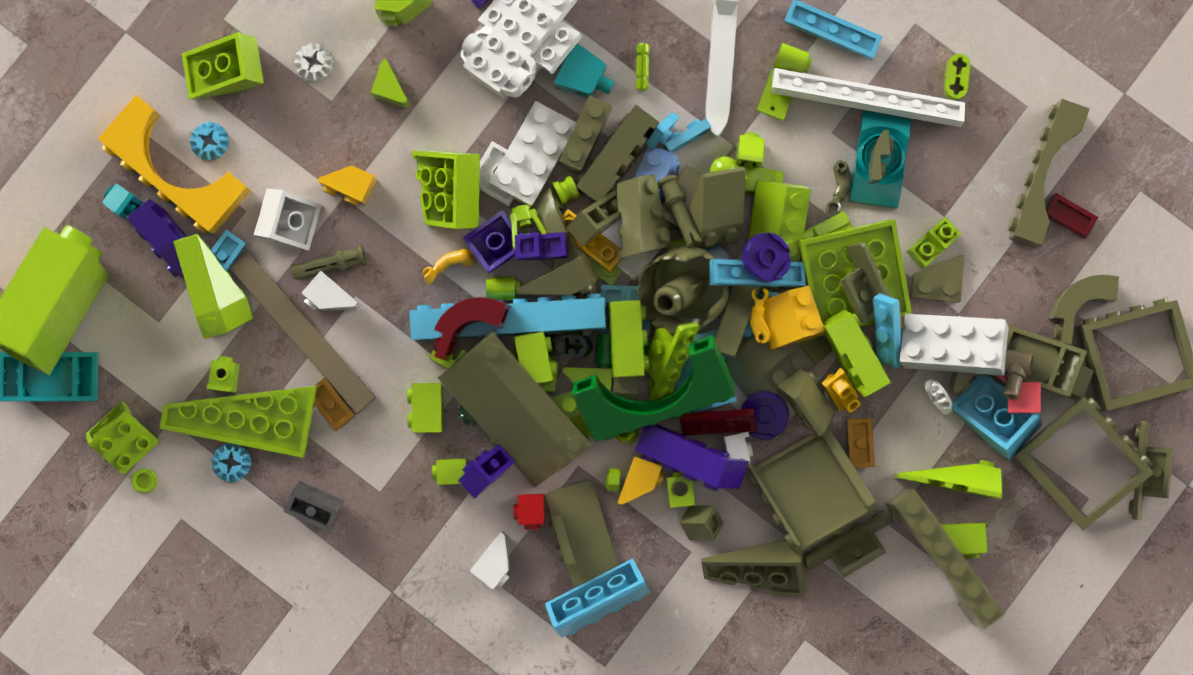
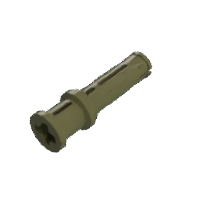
[657,175,702,248]
[291,244,367,280]

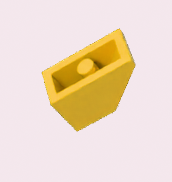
[617,456,665,505]

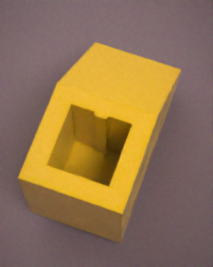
[317,166,377,206]

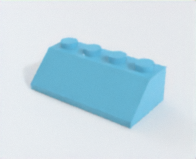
[545,558,650,638]

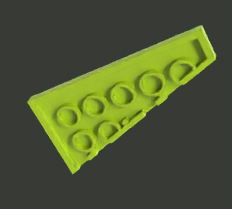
[159,385,318,458]

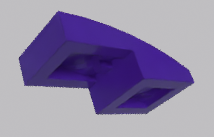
[515,231,569,260]

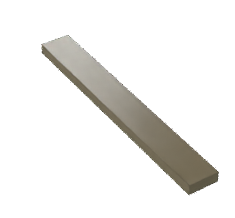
[230,252,376,414]

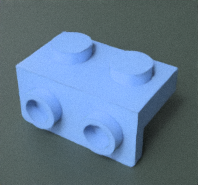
[635,146,680,203]

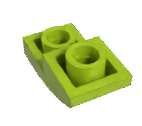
[906,217,961,270]

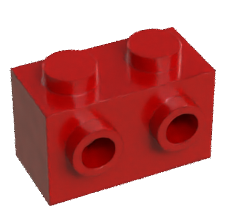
[513,494,545,530]

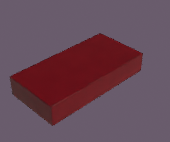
[1046,193,1098,239]

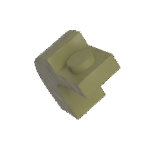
[1049,275,1119,345]

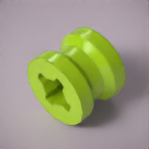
[553,175,580,205]

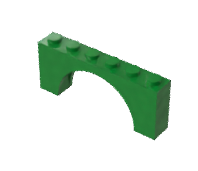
[572,335,735,442]

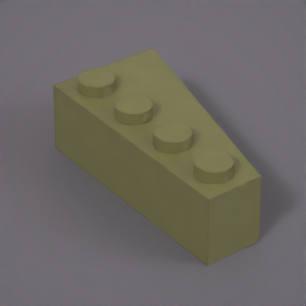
[575,105,659,203]

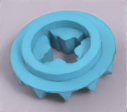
[189,121,229,160]
[211,443,251,482]

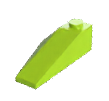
[174,234,254,339]

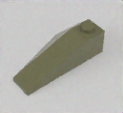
[701,540,806,596]

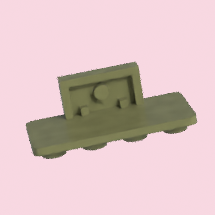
[546,480,618,587]

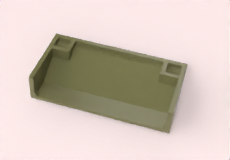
[437,329,591,487]

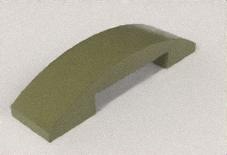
[533,187,584,266]

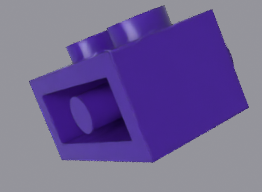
[458,444,516,499]

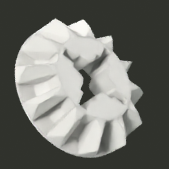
[294,43,333,82]
[924,379,953,415]

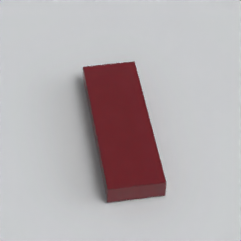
[680,408,757,435]

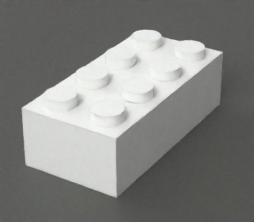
[900,314,1009,375]

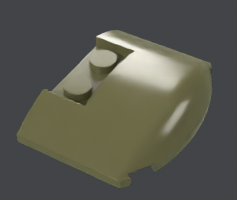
[725,333,833,398]

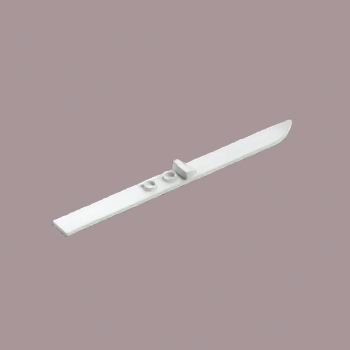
[705,0,739,138]

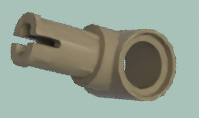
[1004,350,1033,400]

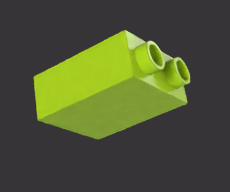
[0,225,110,376]

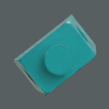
[554,43,615,98]

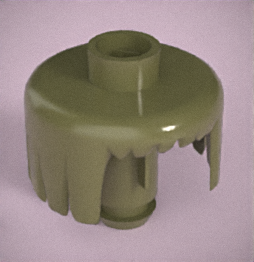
[637,246,729,335]

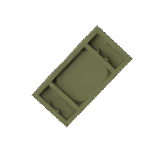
[1004,325,1087,398]

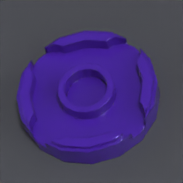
[742,233,791,283]
[741,391,789,440]

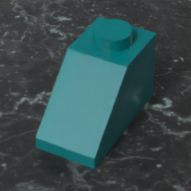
[102,183,144,222]

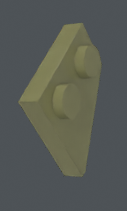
[910,255,964,303]

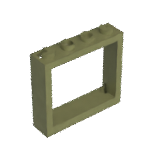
[1076,298,1193,412]
[1015,395,1154,531]

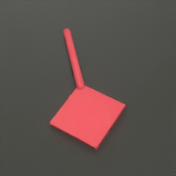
[997,375,1041,413]

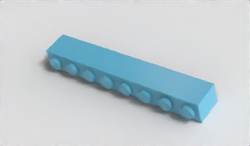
[410,294,609,341]

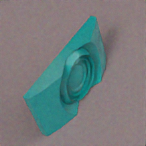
[849,110,911,209]
[0,352,99,402]

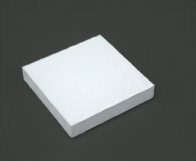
[479,141,514,207]

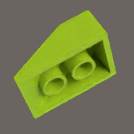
[182,32,264,100]

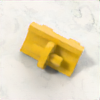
[822,368,861,413]

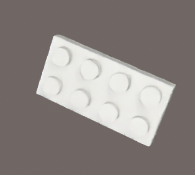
[489,101,576,208]

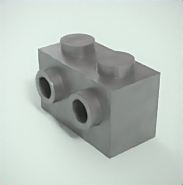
[284,481,344,532]

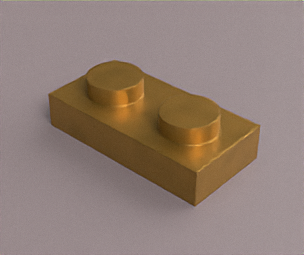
[314,377,356,431]
[846,418,875,468]

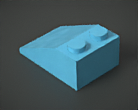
[951,374,1042,461]

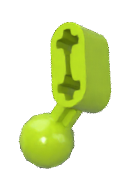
[710,156,784,195]

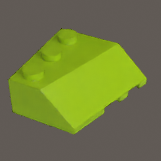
[411,150,480,229]

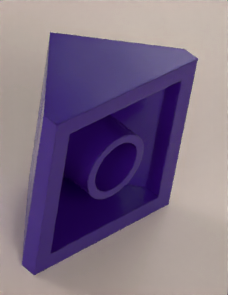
[463,210,520,274]

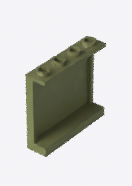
[747,426,877,554]

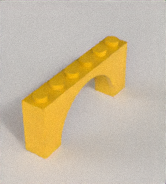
[98,95,251,235]

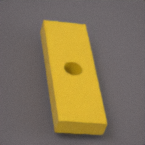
[563,209,622,272]

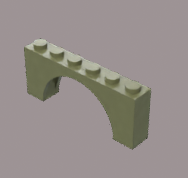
[885,489,1005,629]

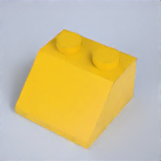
[763,285,825,351]

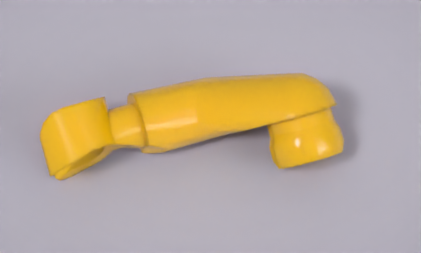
[422,249,475,285]
[750,288,771,344]

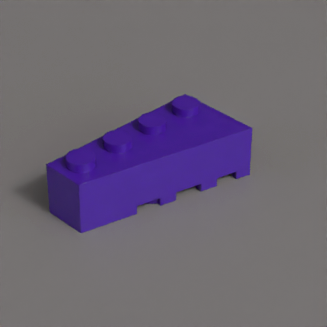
[635,424,749,491]

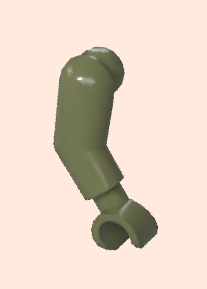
[826,160,852,214]

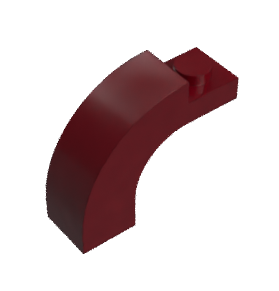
[434,297,511,361]

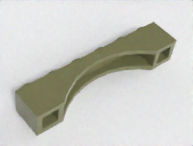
[1008,99,1090,248]

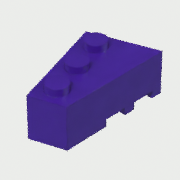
[126,198,187,279]

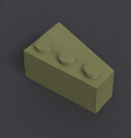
[617,174,672,258]

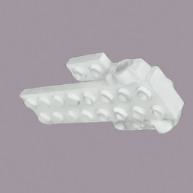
[460,0,582,99]

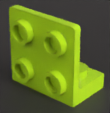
[85,400,159,474]

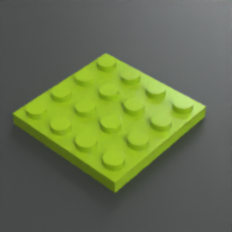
[798,219,912,337]

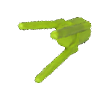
[510,205,548,261]

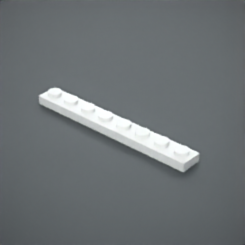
[771,68,965,127]

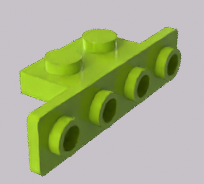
[646,322,700,401]

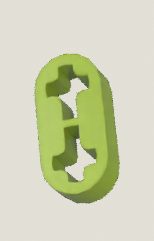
[944,53,970,101]

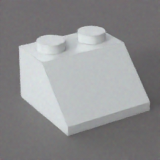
[254,188,322,251]

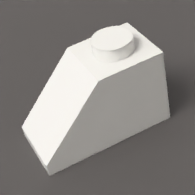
[302,271,361,311]
[470,531,510,590]

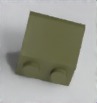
[777,368,834,436]

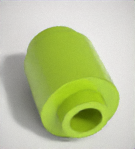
[486,276,522,300]

